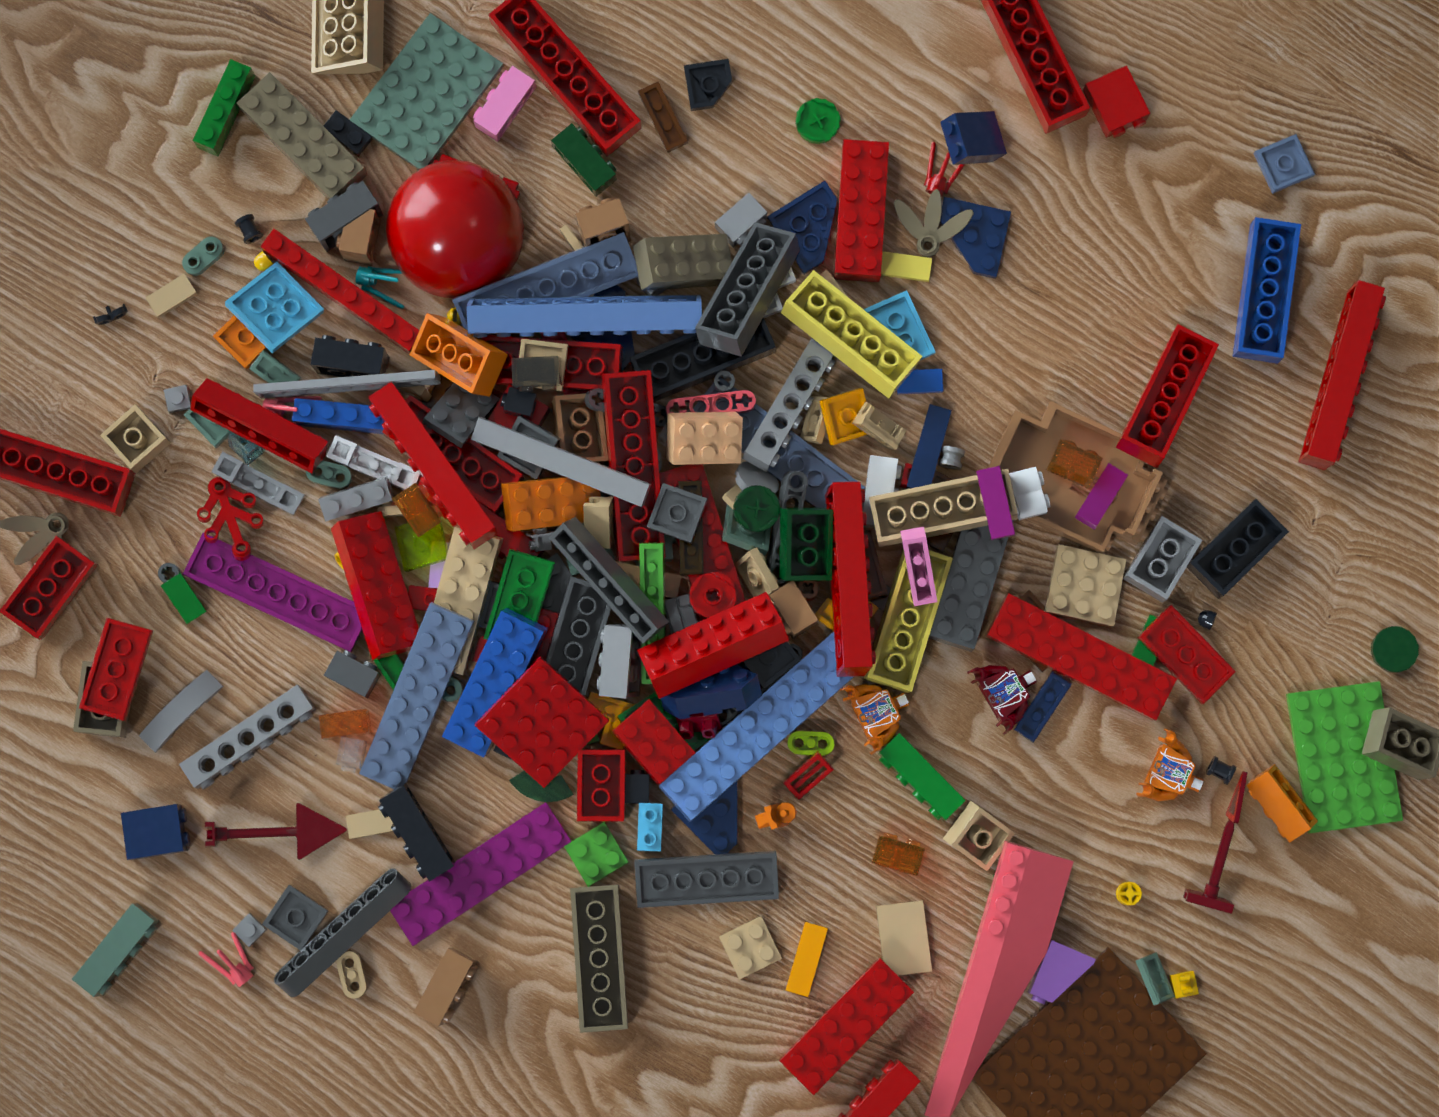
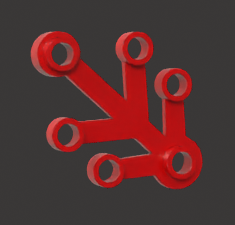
[197,477,264,561]

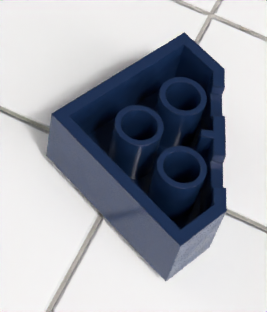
[661,664,762,719]

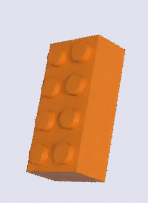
[409,313,508,397]
[501,476,601,531]

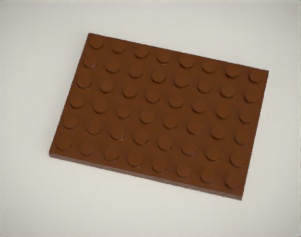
[972,947,1207,1117]

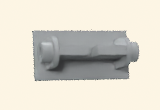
[526,526,560,552]

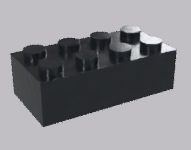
[1187,499,1289,599]
[378,782,455,882]

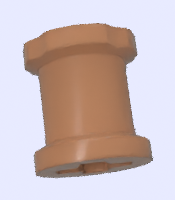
[798,580,818,602]

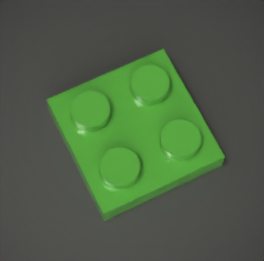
[564,822,629,887]

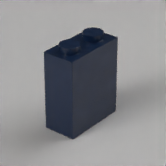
[940,111,1007,165]
[121,804,190,860]

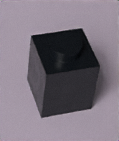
[501,387,538,420]
[625,770,650,804]

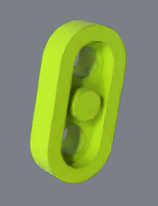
[787,731,834,756]

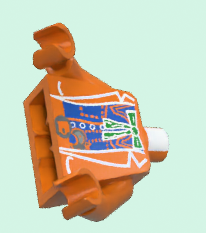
[840,684,909,755]
[1136,728,1204,802]

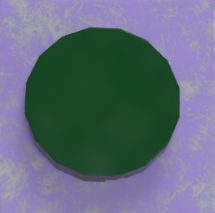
[733,485,780,532]
[1371,626,1419,673]

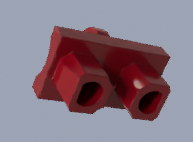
[676,713,723,740]

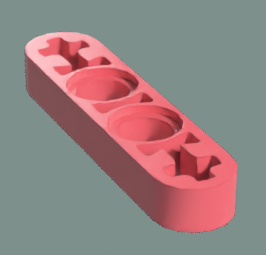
[666,390,756,416]

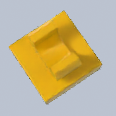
[1169,970,1199,999]

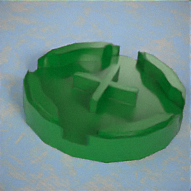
[795,98,841,144]

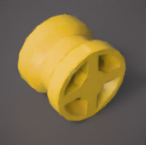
[1115,882,1142,906]

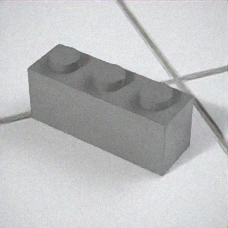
[318,476,395,522]

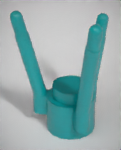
[355,266,404,309]

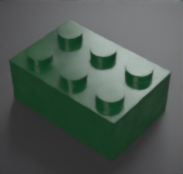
[779,508,833,581]

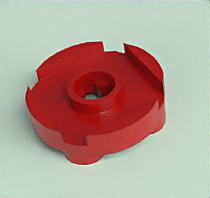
[689,572,737,619]

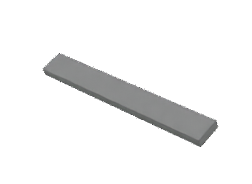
[253,370,441,399]
[471,417,651,507]

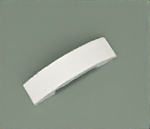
[326,435,420,493]

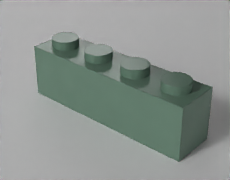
[72,903,159,997]

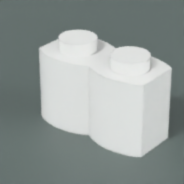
[1009,467,1050,520]

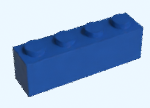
[292,398,384,434]

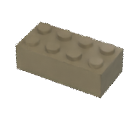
[633,234,732,291]

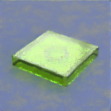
[394,514,448,572]

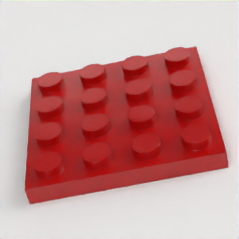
[475,656,609,788]

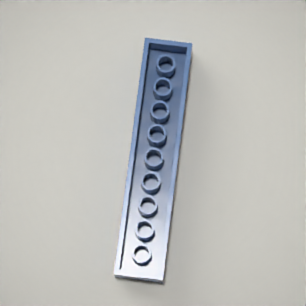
[467,295,702,337]
[659,632,855,822]

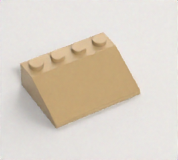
[311,0,384,74]

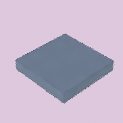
[1253,134,1315,194]

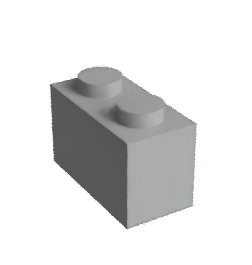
[715,193,767,247]

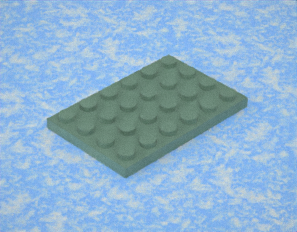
[350,13,504,170]

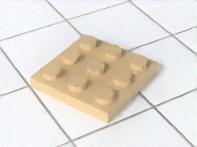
[1045,544,1126,628]

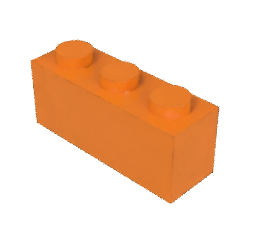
[1246,764,1318,843]

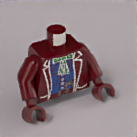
[967,665,1037,735]

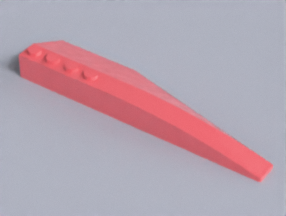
[924,841,1074,1117]

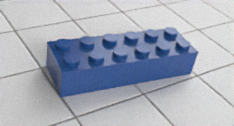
[1232,217,1301,364]
[442,608,548,758]

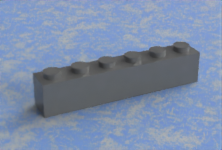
[549,517,669,643]

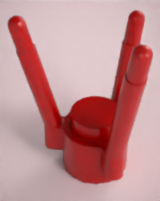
[924,142,965,197]

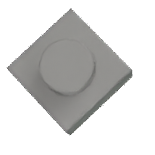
[164,385,191,413]
[232,913,267,947]

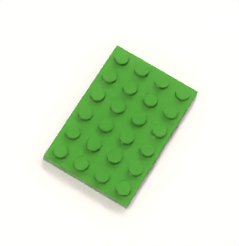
[1286,681,1403,834]

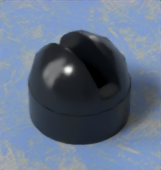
[1198,610,1217,630]

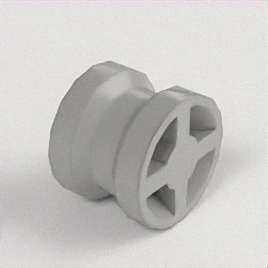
[939,446,965,470]

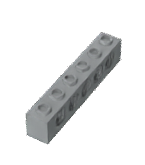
[742,338,836,472]
[179,685,316,789]

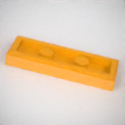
[785,922,828,997]

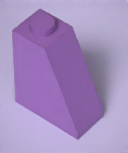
[1027,940,1096,1005]

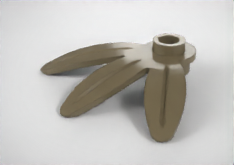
[894,189,974,257]
[0,513,69,565]

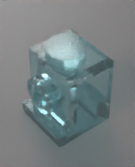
[228,432,265,465]

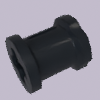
[234,214,263,244]
[1206,756,1236,785]

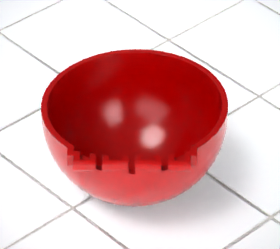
[386,154,524,298]

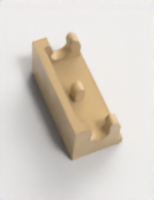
[852,402,906,450]
[583,496,614,549]

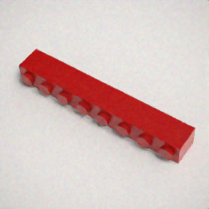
[260,228,419,354]
[368,381,498,550]

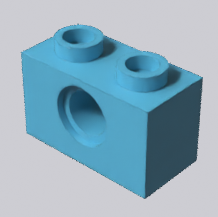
[637,803,663,852]

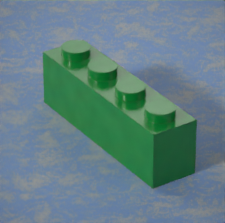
[192,59,256,156]
[878,733,966,821]

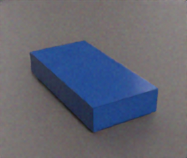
[897,369,943,395]

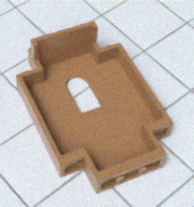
[988,401,1168,554]

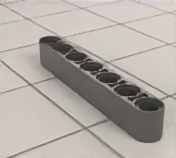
[274,868,411,997]

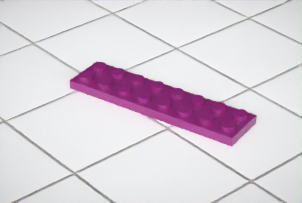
[183,533,363,653]
[390,802,572,946]

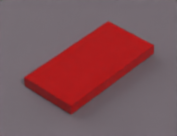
[1137,605,1236,704]
[79,618,153,721]

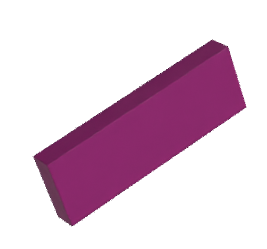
[1075,463,1128,530]
[976,466,1015,540]

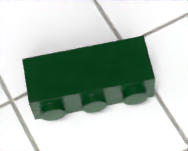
[551,123,617,197]

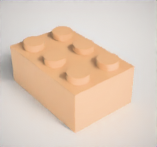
[666,412,743,465]

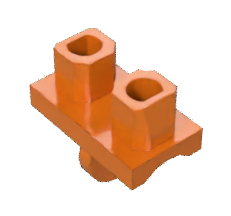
[755,802,797,830]

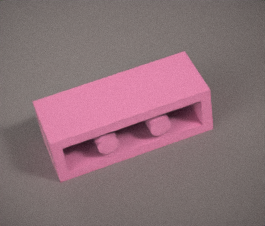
[473,66,536,142]
[900,527,937,606]

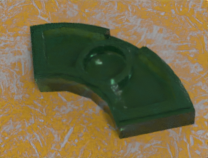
[509,771,574,802]

